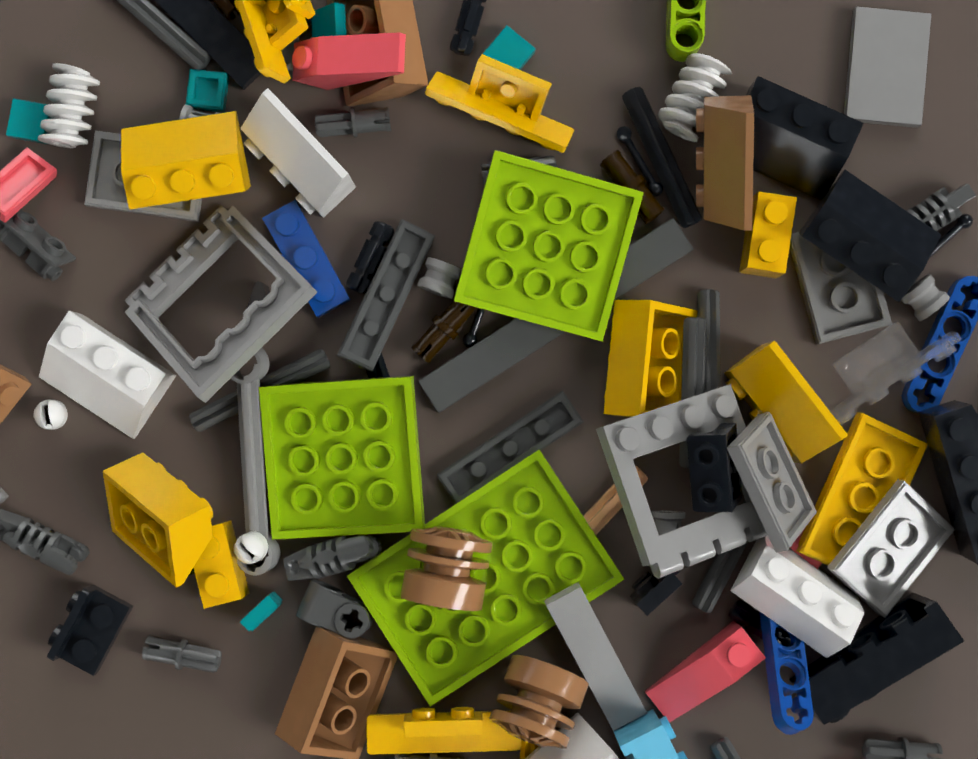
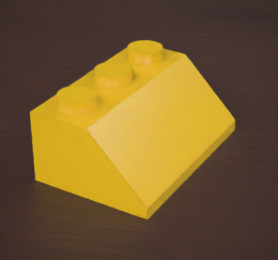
[121,111,251,210]
[603,300,697,417]
[724,340,848,463]
[103,452,213,588]

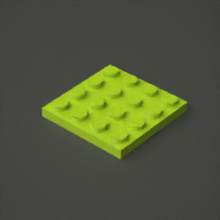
[453,150,644,342]
[259,376,425,540]

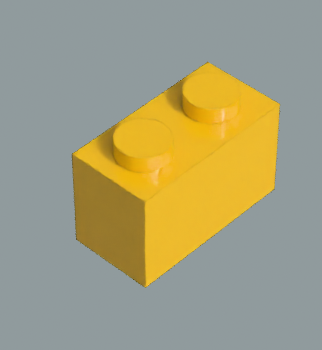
[739,191,797,279]
[193,520,250,609]

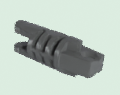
[907,183,976,231]
[0,509,90,575]
[283,535,383,581]

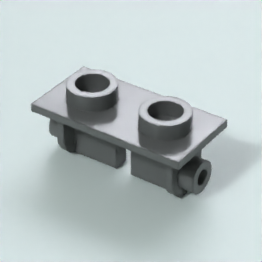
[0,209,76,281]

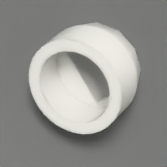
[33,399,68,430]
[234,531,268,564]

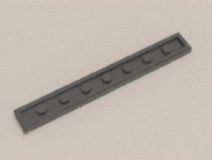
[418,218,694,413]

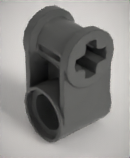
[296,579,374,639]

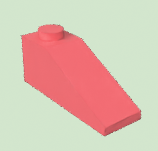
[292,32,406,90]
[645,621,766,723]

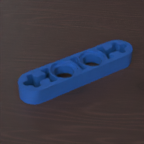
[901,276,978,413]
[759,611,814,735]

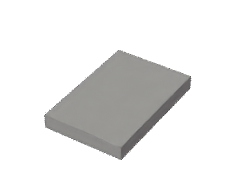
[844,6,931,128]
[84,130,202,222]
[790,232,892,345]
[727,412,817,553]
[827,479,955,618]

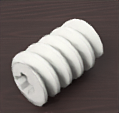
[658,53,732,142]
[38,63,100,148]

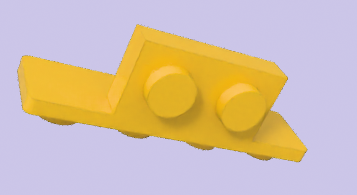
[234,0,309,84]
[425,54,574,153]
[366,707,521,755]

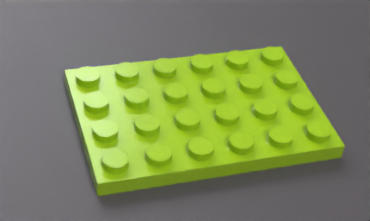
[347,449,625,707]

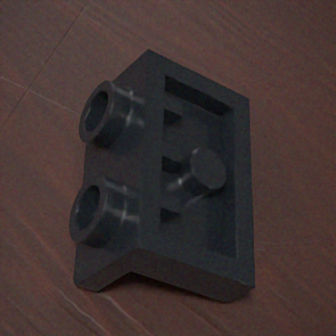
[687,423,742,512]
[630,570,682,616]
[47,585,133,676]

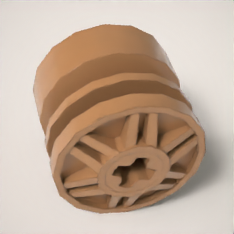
[401,526,493,611]
[489,655,589,749]

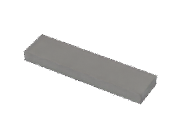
[544,582,647,731]

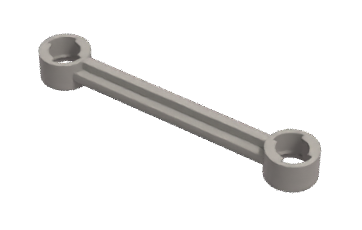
[231,348,281,576]

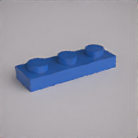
[262,200,351,318]

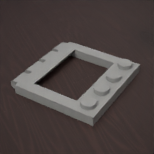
[125,205,317,403]
[596,384,767,579]

